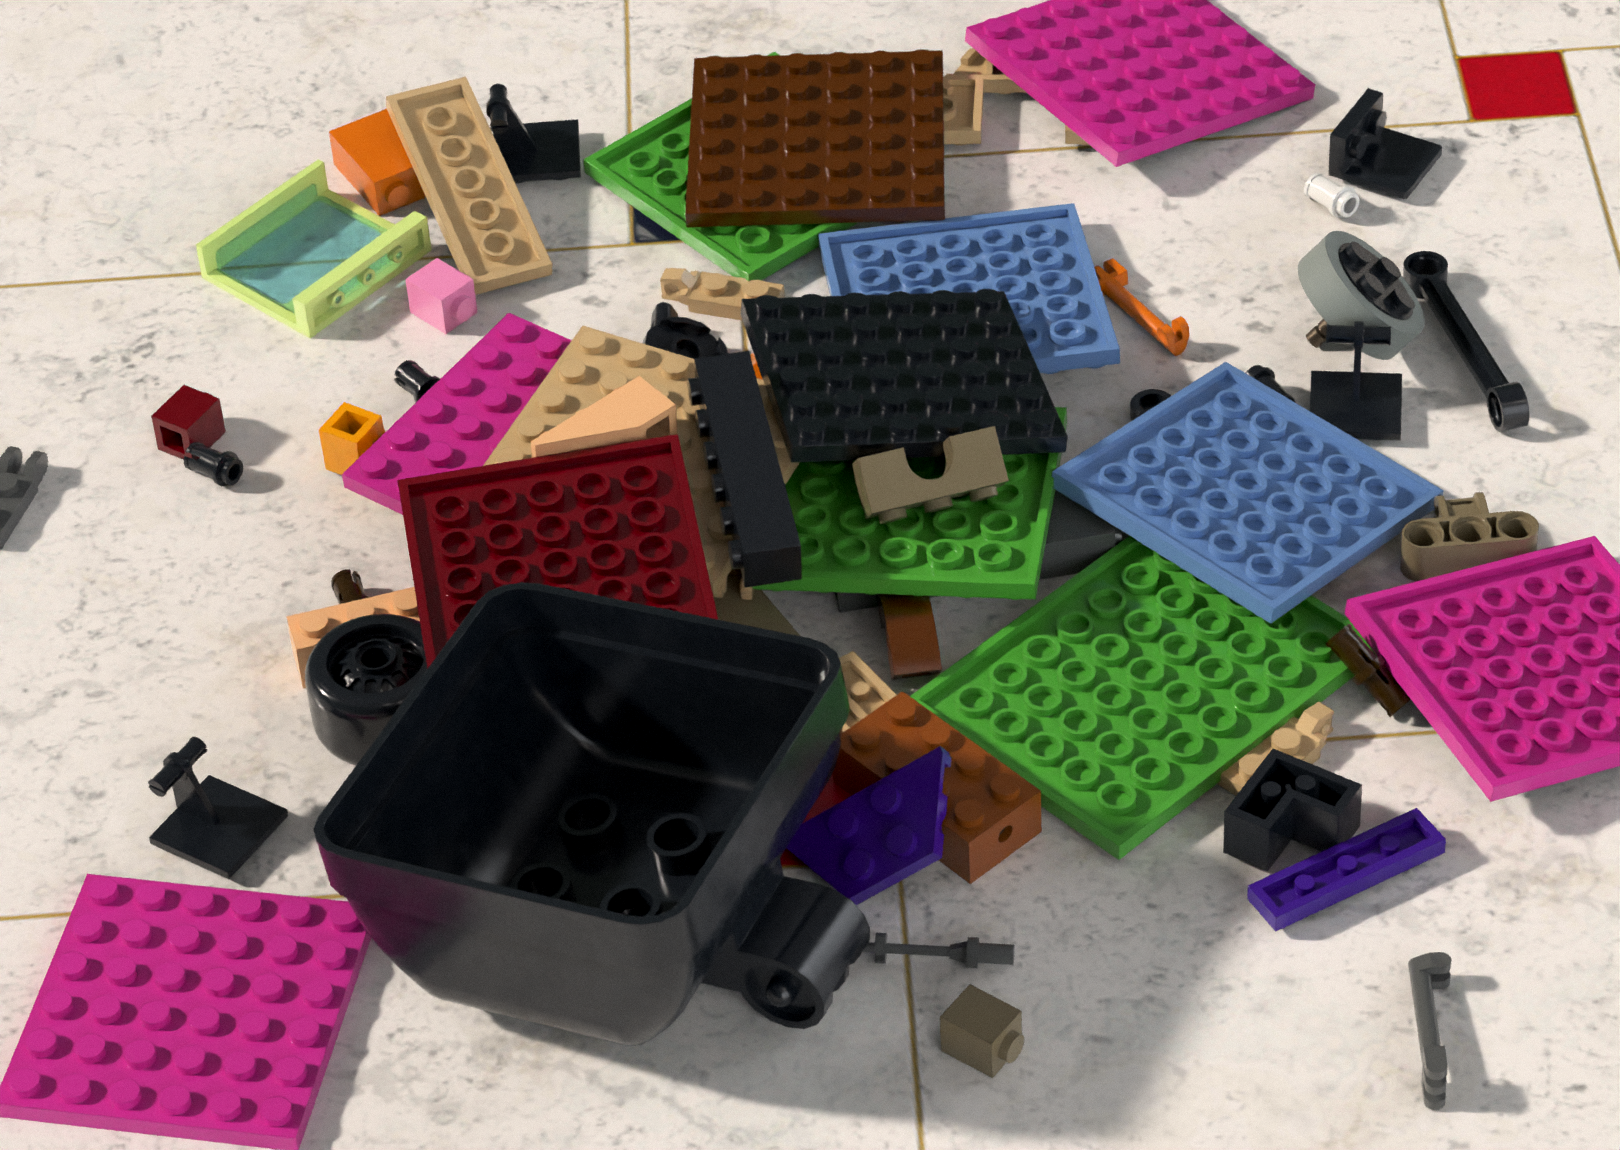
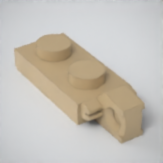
[660,268,785,321]
[1218,702,1334,796]

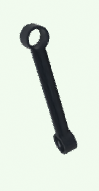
[1403,251,1530,432]

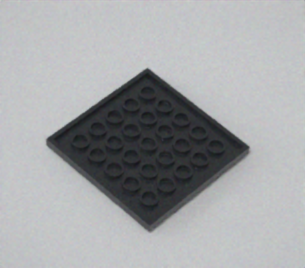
[740,289,1068,463]

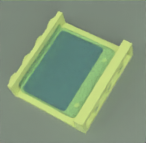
[196,159,432,339]

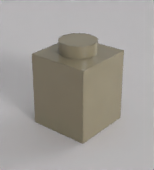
[940,984,1025,1078]

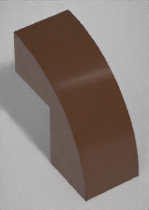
[877,594,942,680]

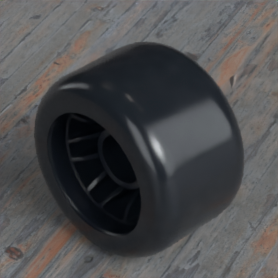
[305,614,427,765]

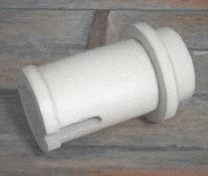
[1304,173,1359,218]

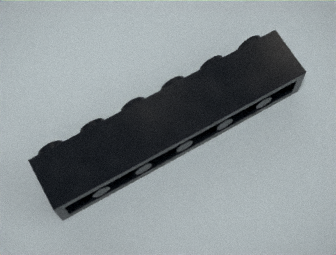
[687,351,802,588]

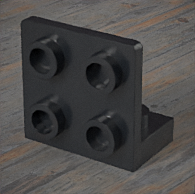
[1328,88,1442,199]

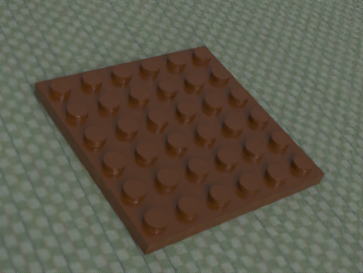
[685,49,945,227]

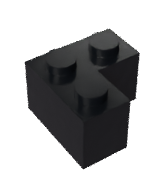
[1223,748,1362,871]

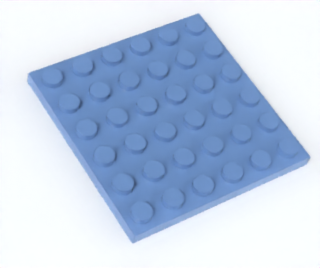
[818,203,1120,374]
[1052,362,1444,624]

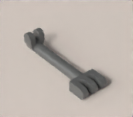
[1408,952,1451,1110]

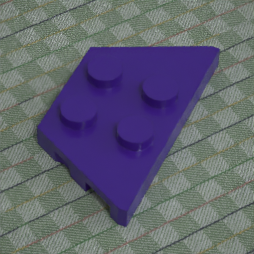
[787,746,951,905]

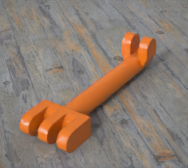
[1094,258,1190,356]

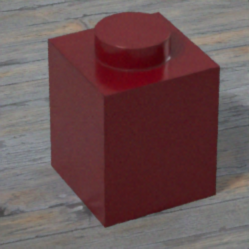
[151,385,226,460]

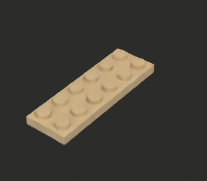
[386,77,553,295]

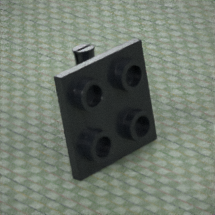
[486,84,581,184]
[1310,321,1402,441]
[148,736,288,879]

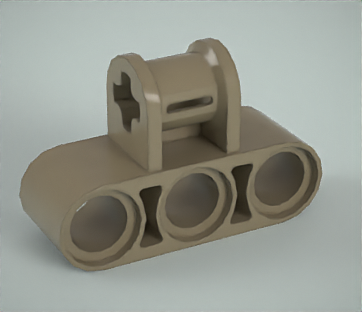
[1400,492,1539,582]

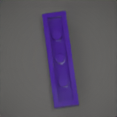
[1247,808,1446,932]

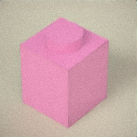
[405,258,478,334]

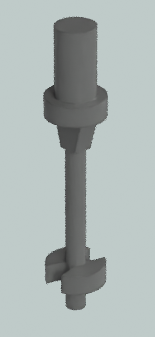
[863,933,1015,968]

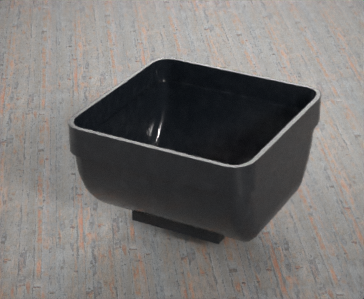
[313,582,870,1046]

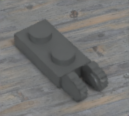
[0,446,49,549]

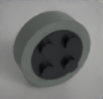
[1298,231,1425,360]

